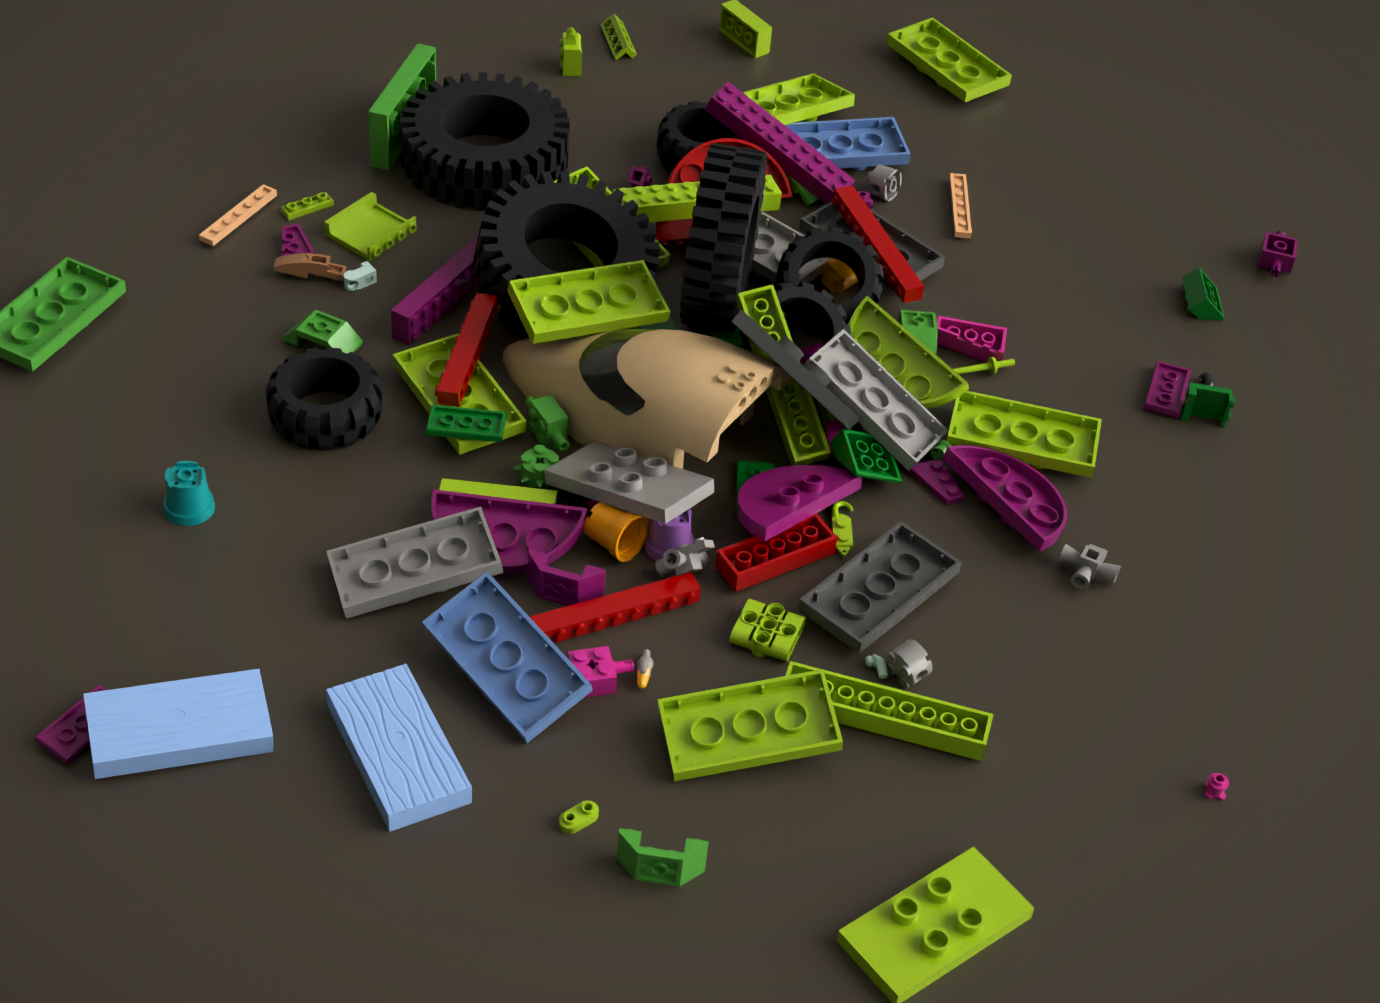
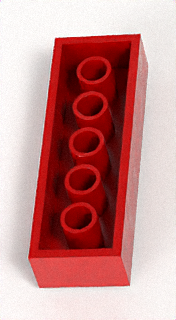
[715,513,837,592]

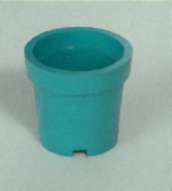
[163,460,215,526]

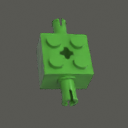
[525,394,570,451]

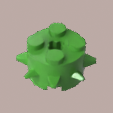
[513,445,559,489]

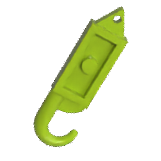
[831,501,853,558]

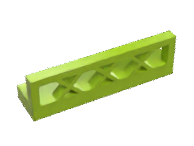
[600,13,637,60]

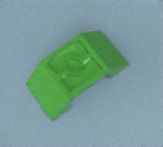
[281,310,363,353]
[897,310,938,355]
[616,828,709,887]

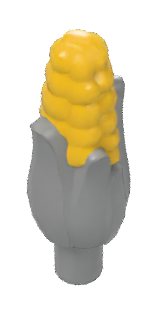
[636,649,654,689]

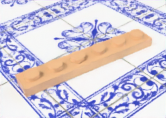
[949,173,972,238]
[199,184,277,246]

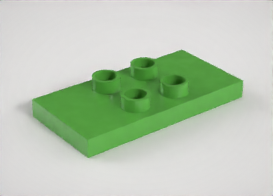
[0,257,126,372]

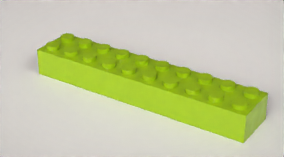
[613,175,782,223]
[736,284,831,466]
[785,661,994,761]

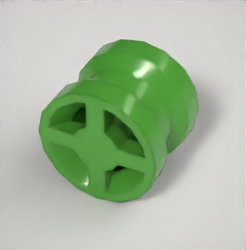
[930,440,952,462]

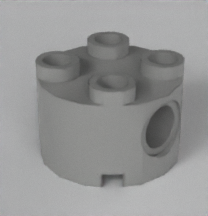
[867,164,902,201]
[886,639,933,688]

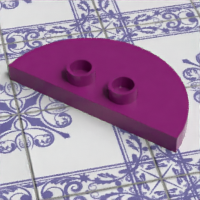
[943,445,1067,552]
[737,465,862,541]
[431,489,588,575]

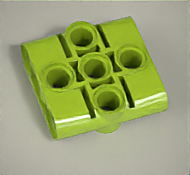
[729,598,806,662]

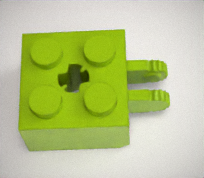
[559,27,582,76]

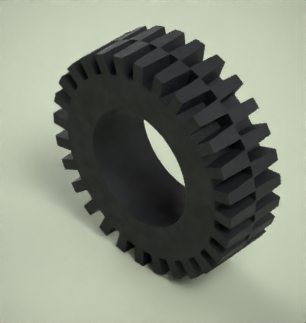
[400,72,570,211]
[680,143,767,333]
[473,171,660,331]

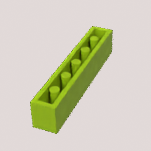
[439,478,557,504]

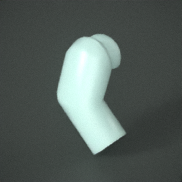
[865,654,889,679]

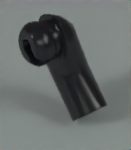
[1199,372,1215,386]

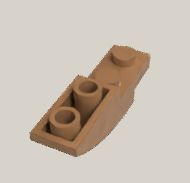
[273,253,347,281]

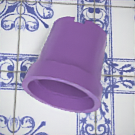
[644,509,694,560]

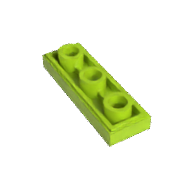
[281,192,334,220]

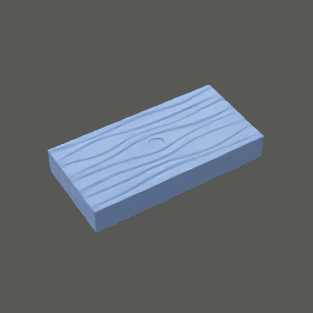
[326,664,472,832]
[83,669,273,779]

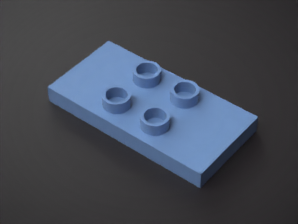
[785,117,911,170]
[422,571,593,743]

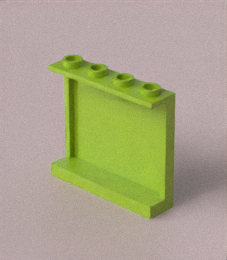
[324,192,417,261]

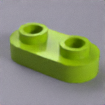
[559,801,599,834]

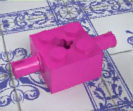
[567,646,634,698]

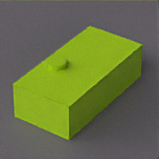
[719,0,772,58]

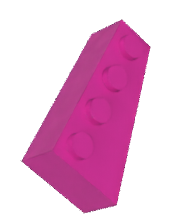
[937,316,1007,363]

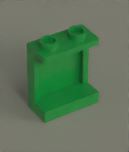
[1181,382,1235,427]

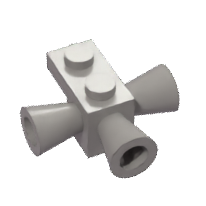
[656,537,715,578]
[1059,544,1121,589]

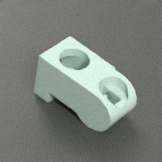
[344,261,377,291]

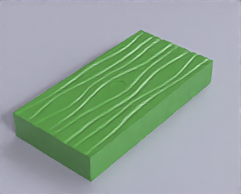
[368,43,436,170]

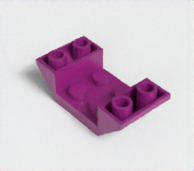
[527,549,606,606]

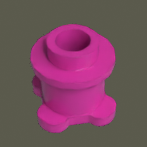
[1204,773,1229,801]

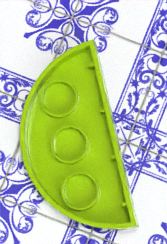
[848,296,969,409]

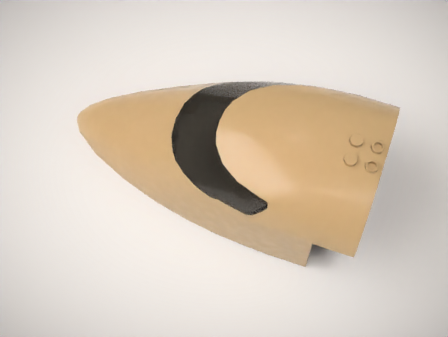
[502,329,790,469]

